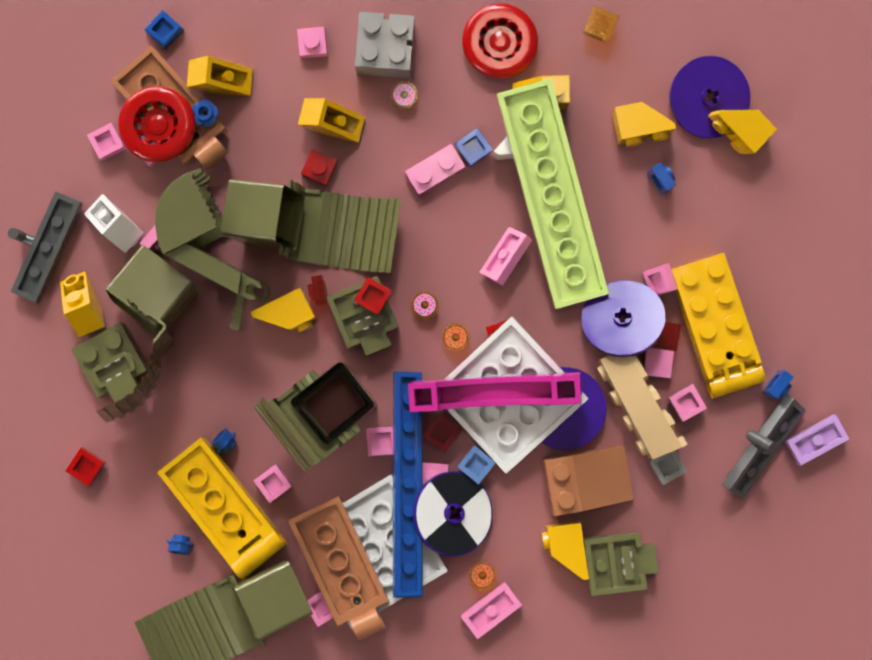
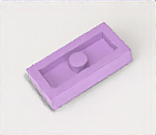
[785,415,849,466]

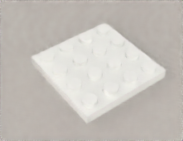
[445,316,588,474]
[343,475,448,629]

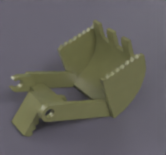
[155,168,269,330]

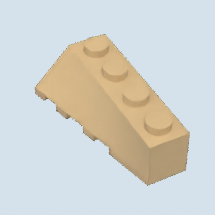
[596,355,688,459]

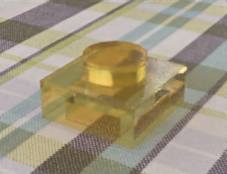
[583,6,619,43]

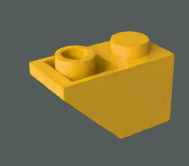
[612,102,676,147]
[708,110,777,154]
[60,271,105,338]

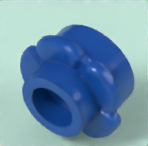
[192,100,219,127]
[211,428,236,454]
[166,535,194,555]

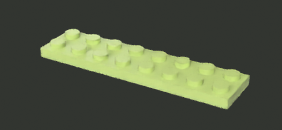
[496,78,609,309]

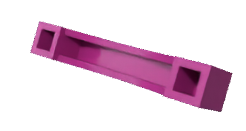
[408,372,582,412]

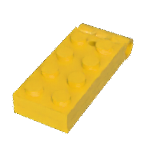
[671,253,766,399]
[157,437,287,580]

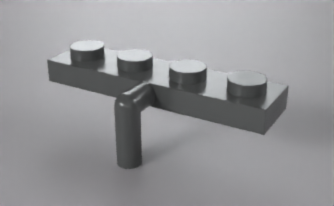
[8,191,83,304]
[722,394,806,501]

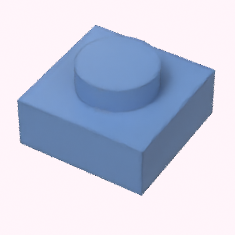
[457,445,496,484]

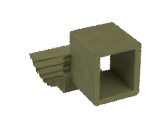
[221,179,401,273]
[96,245,198,422]
[254,362,377,473]
[134,561,313,660]

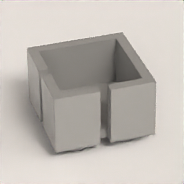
[355,12,415,78]

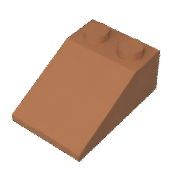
[542,445,634,516]

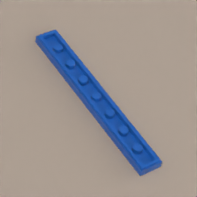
[393,372,423,598]

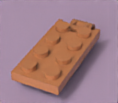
[111,45,228,170]
[288,495,390,641]

